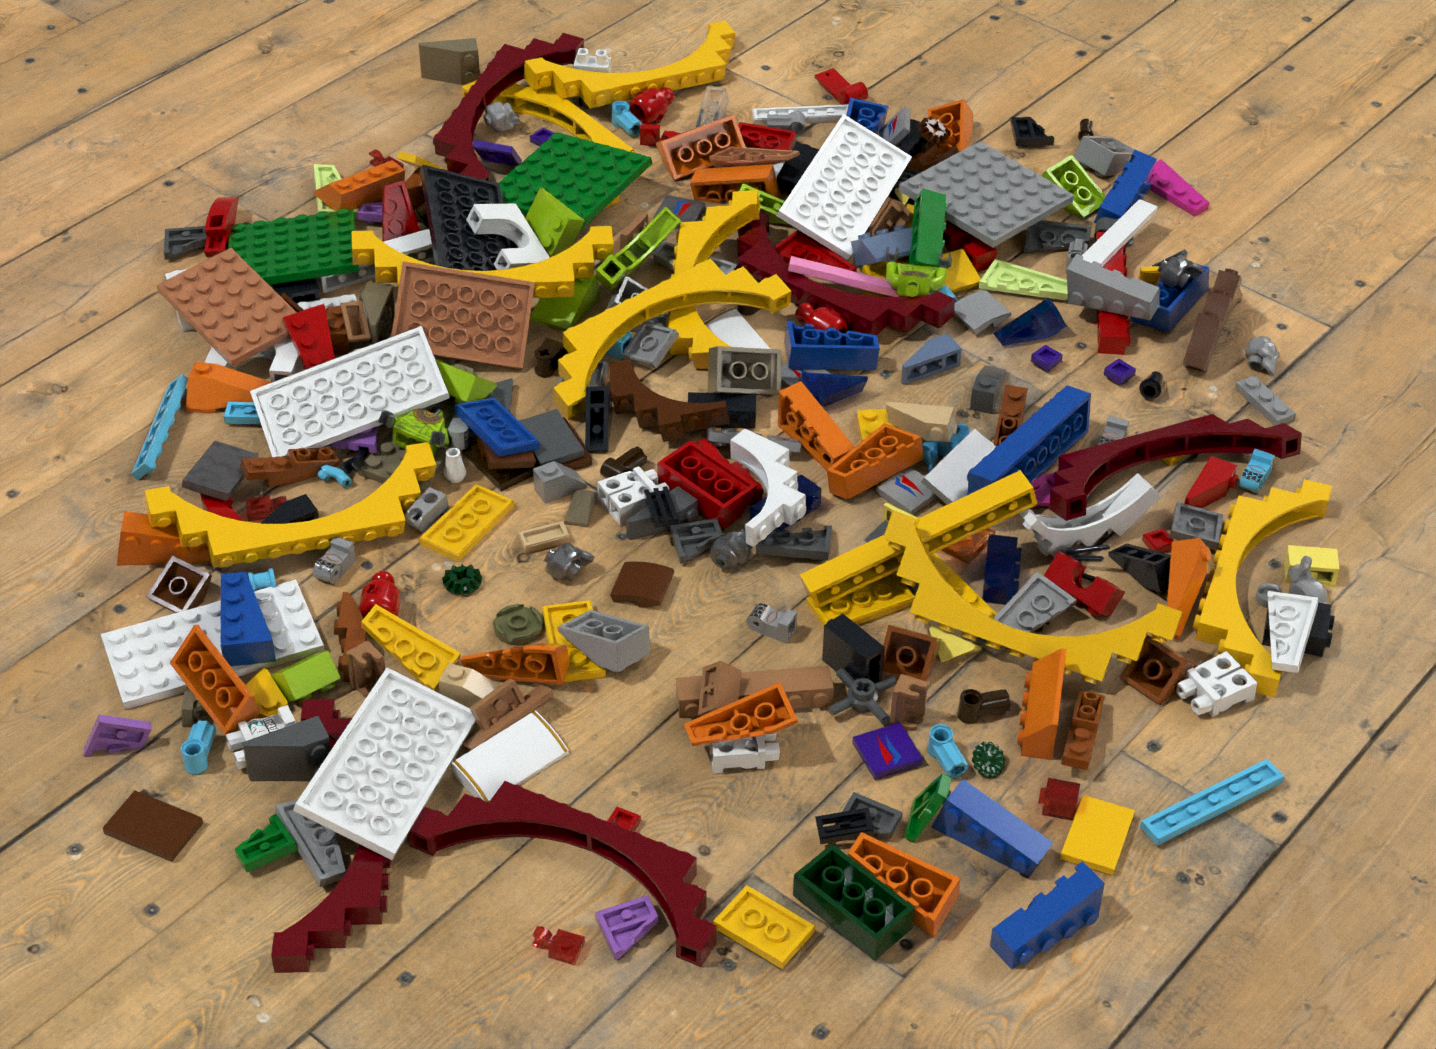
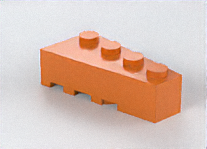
[690,164,781,204]
[778,381,855,470]
[827,423,924,500]
[117,511,211,566]
[848,832,960,938]

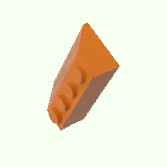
[656,114,746,180]
[314,160,405,211]
[170,625,260,735]
[1017,649,1066,760]

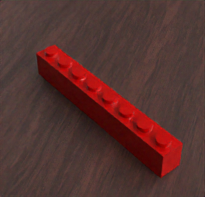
[1095,232,1131,355]

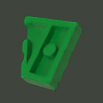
[904,773,952,843]
[234,814,298,873]

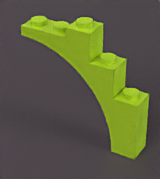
[595,207,681,293]

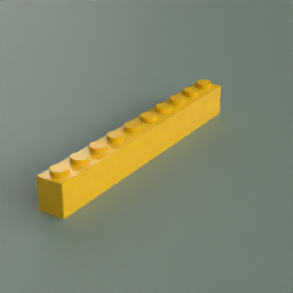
[800,470,1037,608]

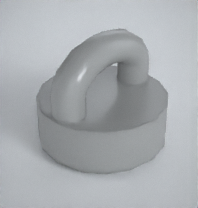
[1256,583,1282,608]

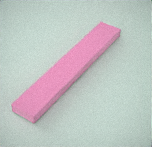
[788,256,909,297]

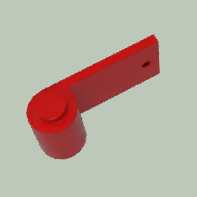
[815,68,868,105]

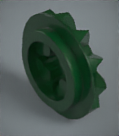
[442,563,482,595]

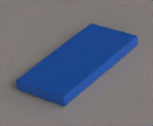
[454,398,540,457]

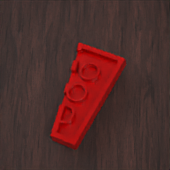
[773,230,857,272]
[283,304,335,370]

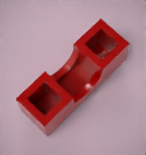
[943,221,997,273]
[1044,551,1125,617]

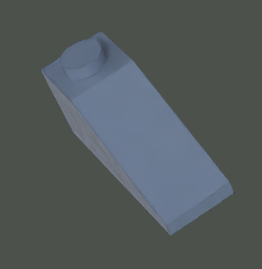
[901,334,962,385]

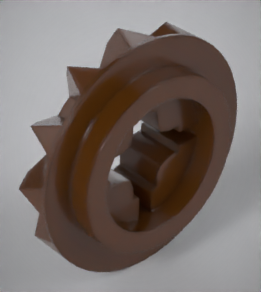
[919,116,949,145]

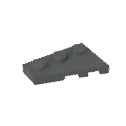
[1024,220,1092,254]
[756,525,832,560]

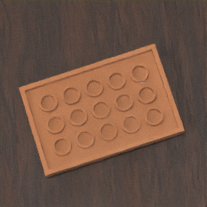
[157,248,297,367]
[391,261,535,370]

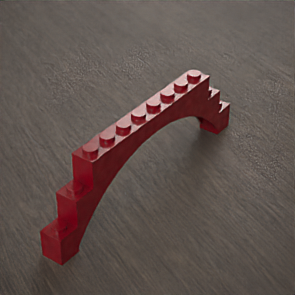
[433,33,584,181]
[737,211,955,335]
[1050,414,1302,521]
[271,699,392,973]
[408,781,717,967]

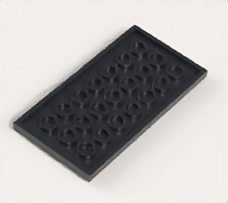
[420,165,512,271]

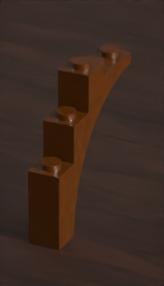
[1183,268,1243,373]
[609,359,730,442]

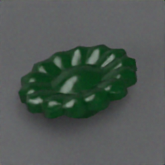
[972,742,1006,778]

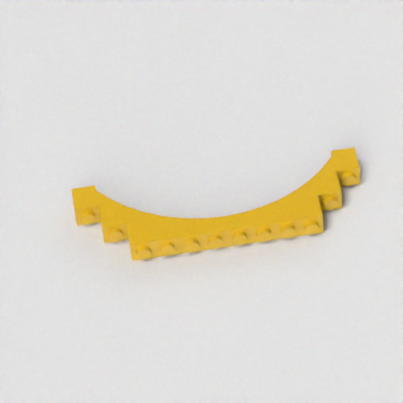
[523,20,736,109]
[462,80,635,209]
[666,190,760,369]
[352,226,614,298]
[553,258,791,419]
[144,442,436,568]
[1193,479,1332,698]
[883,510,1183,685]

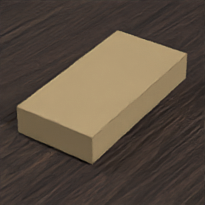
[517,521,571,554]

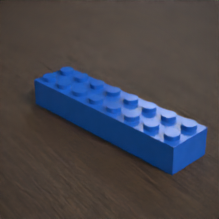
[966,385,1091,496]

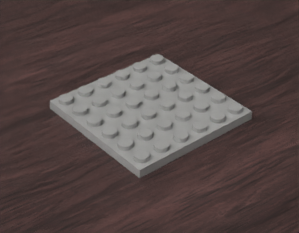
[899,141,1074,248]

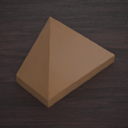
[340,301,371,342]

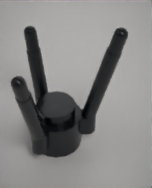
[1060,545,1113,584]

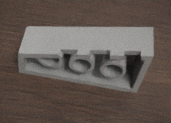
[1067,254,1160,320]

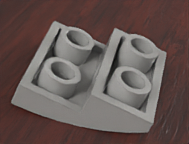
[954,290,1012,335]

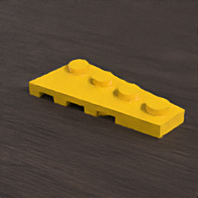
[361,604,461,691]

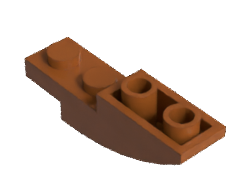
[993,385,1028,446]
[240,447,340,487]
[334,592,367,682]
[1061,690,1105,770]

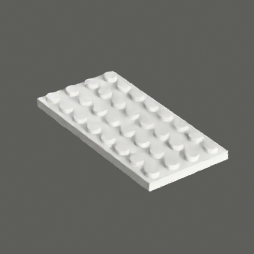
[776,114,912,260]
[250,326,450,457]
[101,580,325,710]
[293,668,476,860]

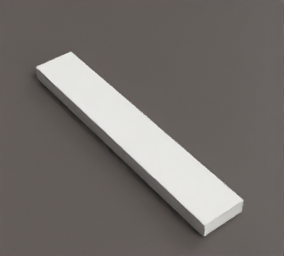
[752,104,849,125]
[1082,199,1158,267]

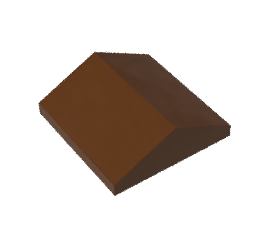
[146,555,212,613]

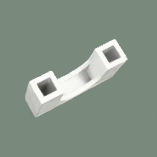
[466,204,550,270]
[205,337,303,383]

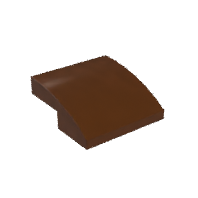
[906,144,959,171]
[477,438,536,469]
[610,561,674,607]

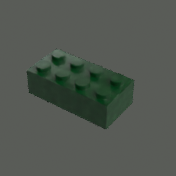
[793,844,915,960]

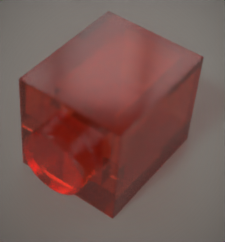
[1038,778,1080,821]

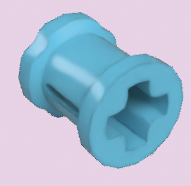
[248,568,276,591]

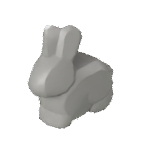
[1288,556,1327,604]

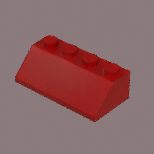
[657,440,758,529]

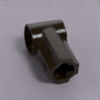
[600,446,647,479]
[957,689,1011,724]

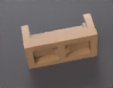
[866,197,913,236]
[346,640,385,698]
[698,661,741,716]
[890,674,928,731]

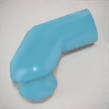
[318,465,352,488]

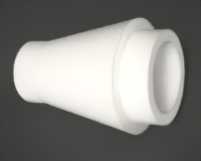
[443,448,467,483]

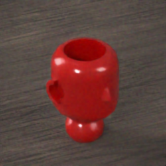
[629,87,675,124]
[795,303,847,334]
[359,571,401,619]

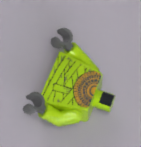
[885,247,952,297]
[378,407,449,456]

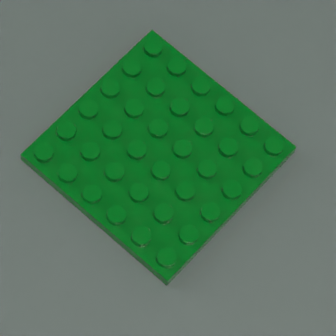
[499,132,652,230]
[229,208,359,285]

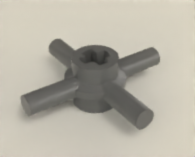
[828,668,897,724]

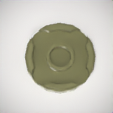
[493,604,543,646]

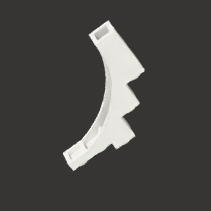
[730,429,807,547]
[1019,473,1161,557]

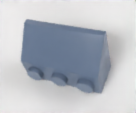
[851,224,912,266]

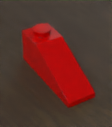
[1184,456,1239,508]

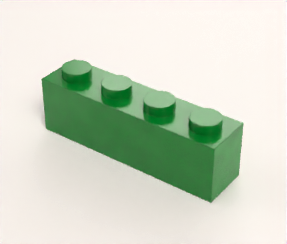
[909,188,948,268]

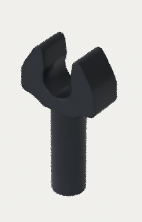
[341,447,369,475]

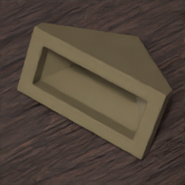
[564,489,597,528]

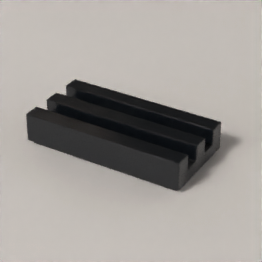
[644,486,678,528]
[815,808,874,845]

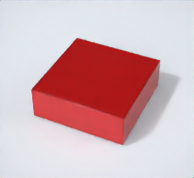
[1142,528,1174,553]
[607,807,641,832]

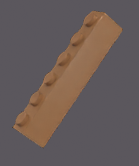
[676,666,834,718]

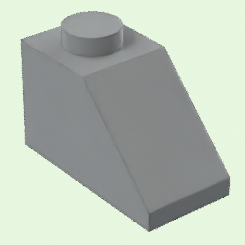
[533,461,587,503]

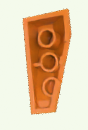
[186,362,272,413]
[684,682,799,746]

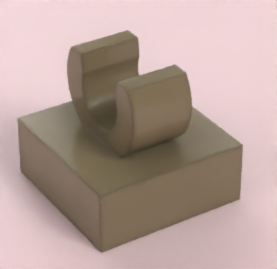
[182,690,208,727]

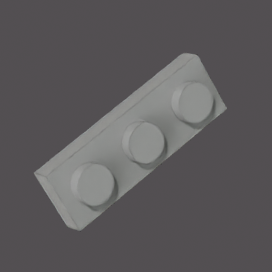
[1235,375,1296,426]

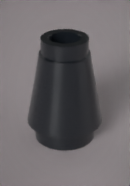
[1139,371,1163,399]

